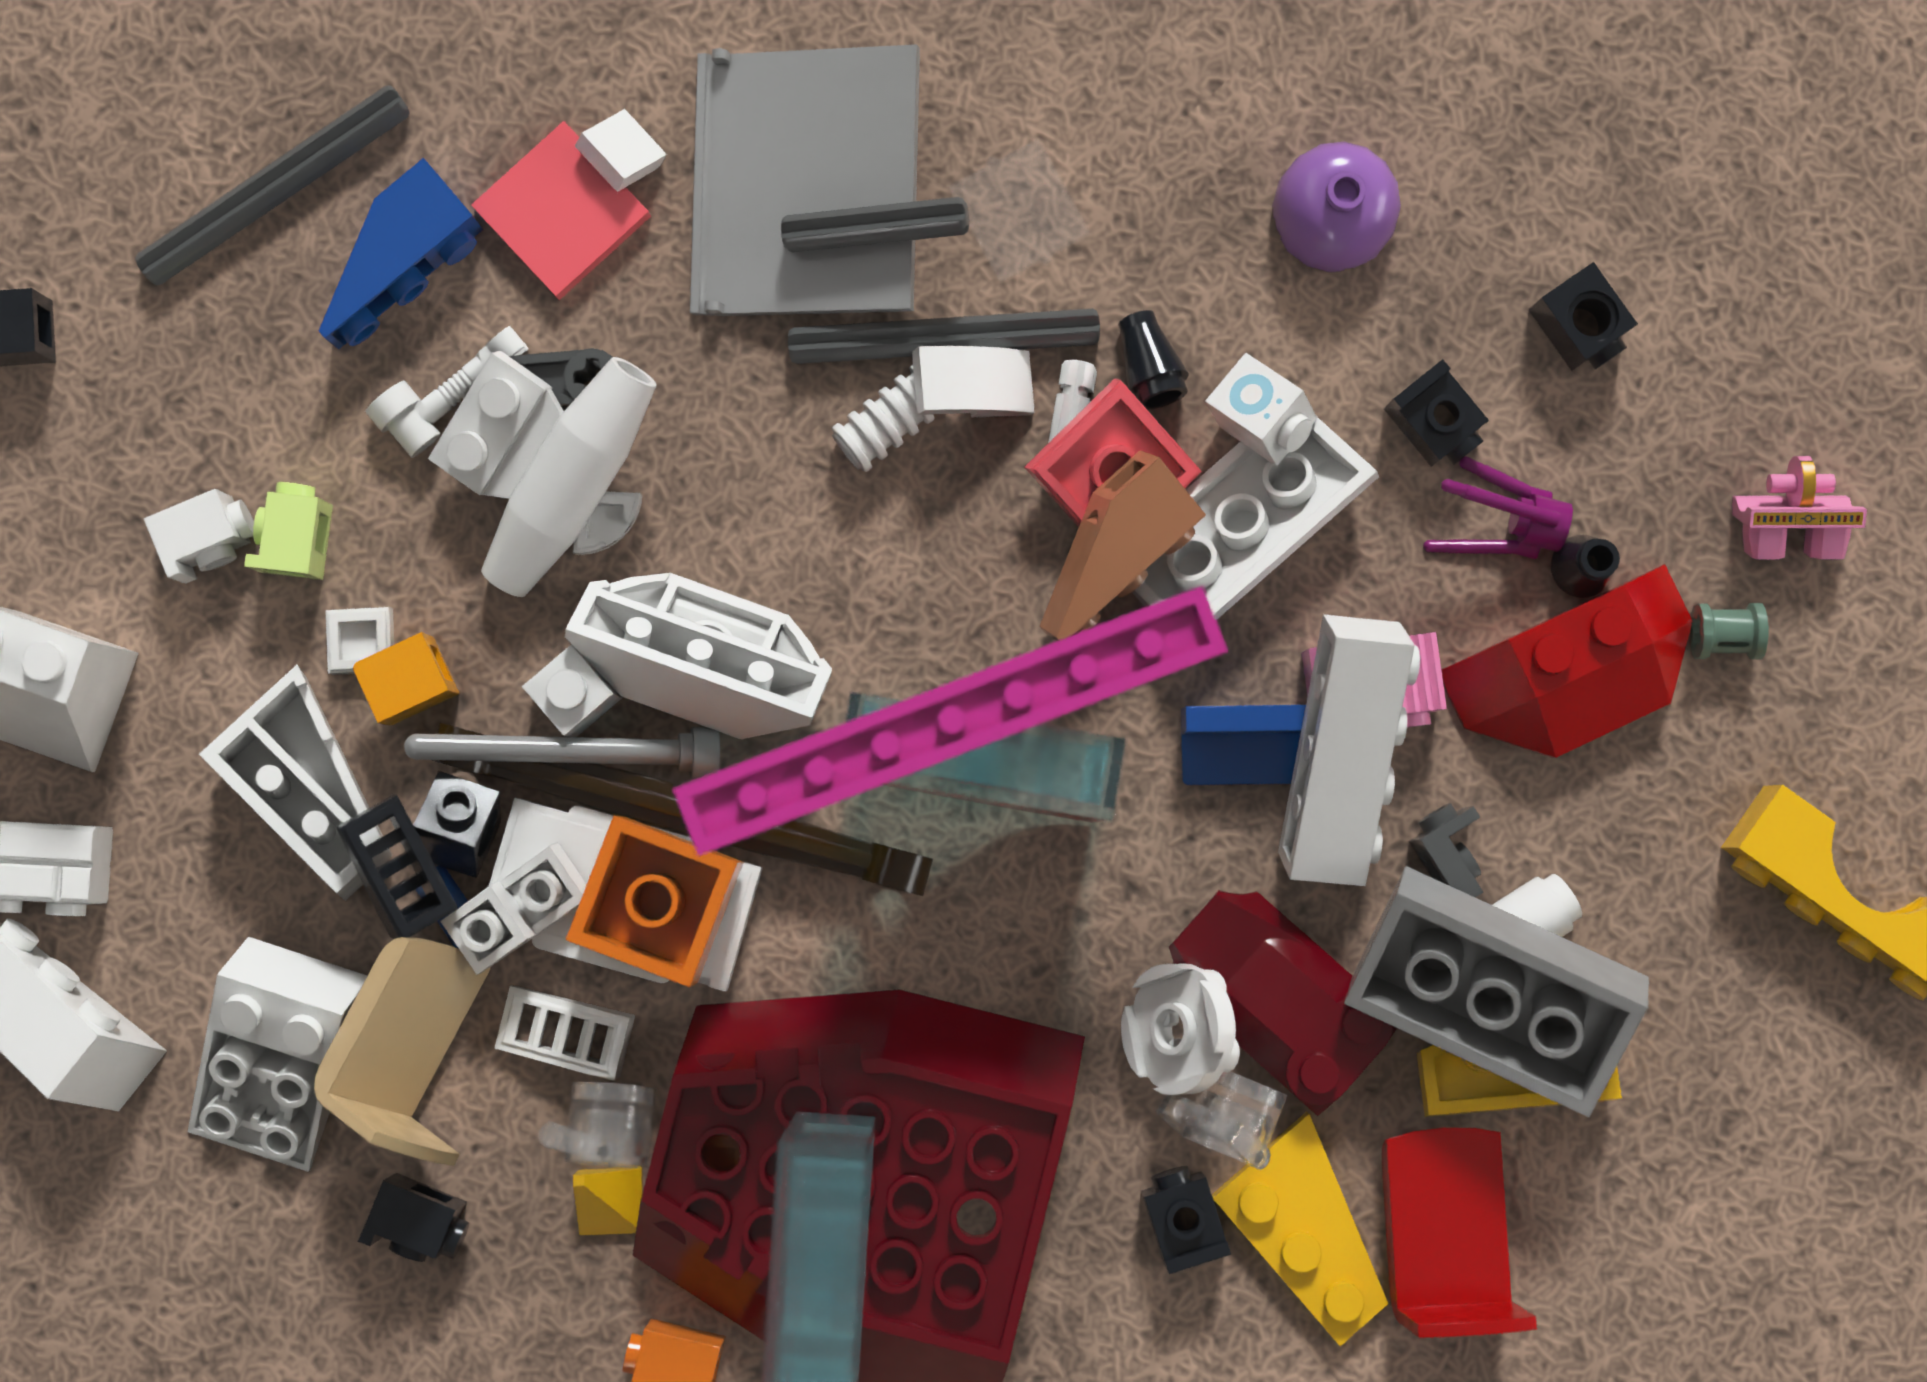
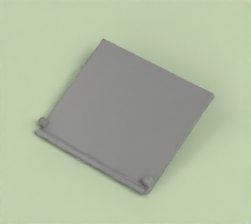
[690,44,920,316]

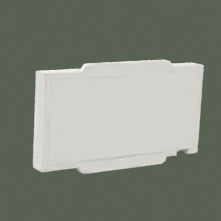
[489,798,763,992]

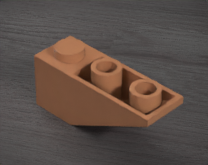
[1039,450,1206,641]

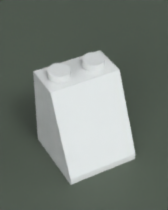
[0,607,139,772]

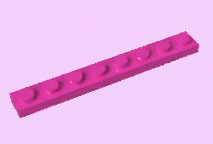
[673,586,1228,856]

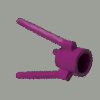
[1423,456,1573,559]

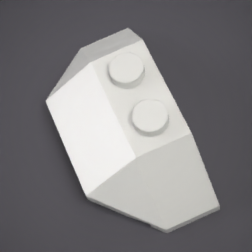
[565,573,832,739]

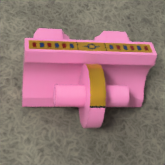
[1732,456,1867,560]

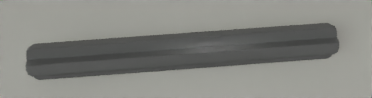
[135,85,410,285]
[788,308,1100,364]

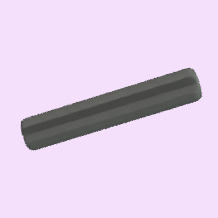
[781,197,970,253]

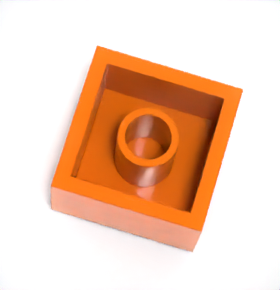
[565,815,744,987]

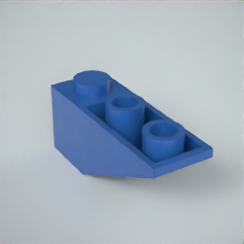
[319,158,483,349]

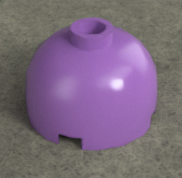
[1272,141,1401,272]

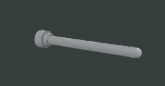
[404,727,720,778]

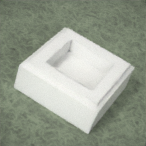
[575,109,667,192]
[325,607,394,675]

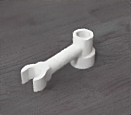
[365,326,529,458]

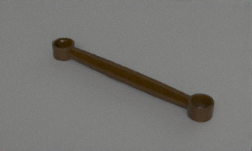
[432,723,933,896]

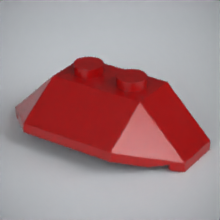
[1441,564,1693,758]

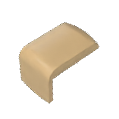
[314,937,491,1166]

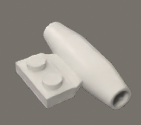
[428,351,656,597]

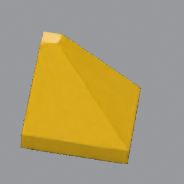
[573,1167,643,1235]

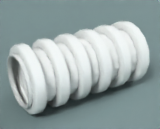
[831,365,935,472]

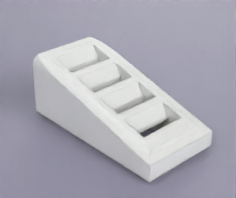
[495,985,635,1081]

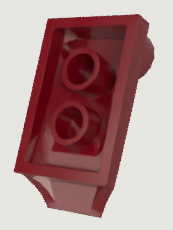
[1169,890,1397,1116]

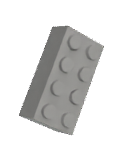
[1344,866,1649,1117]

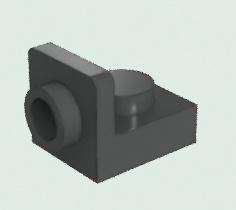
[1409,803,1483,897]

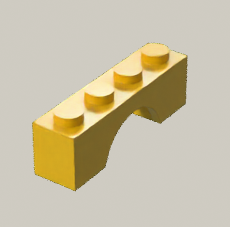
[1721,784,1927,1001]

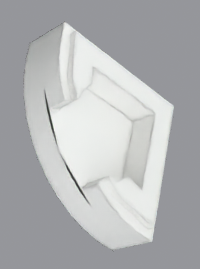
[573,491,642,555]

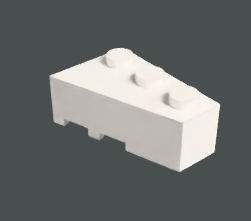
[199,665,392,901]
[0,918,167,1111]

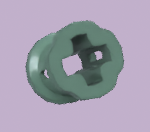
[1691,603,1769,660]

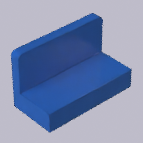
[1181,705,1306,785]

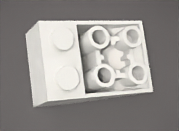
[188,937,367,1172]

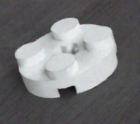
[1121,964,1240,1095]

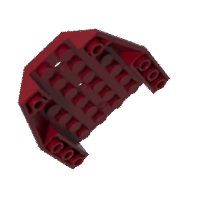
[632,989,1085,1382]

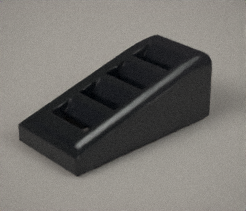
[336,794,458,939]

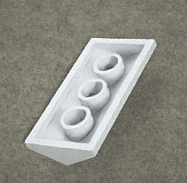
[1132,416,1379,620]

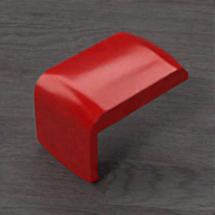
[1381,1127,1537,1338]

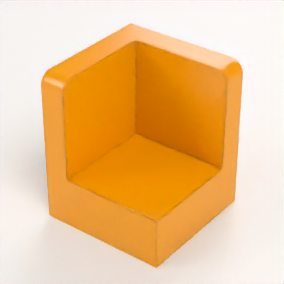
[353,632,460,726]

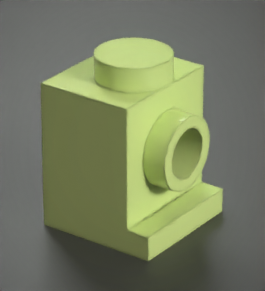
[244,482,333,580]

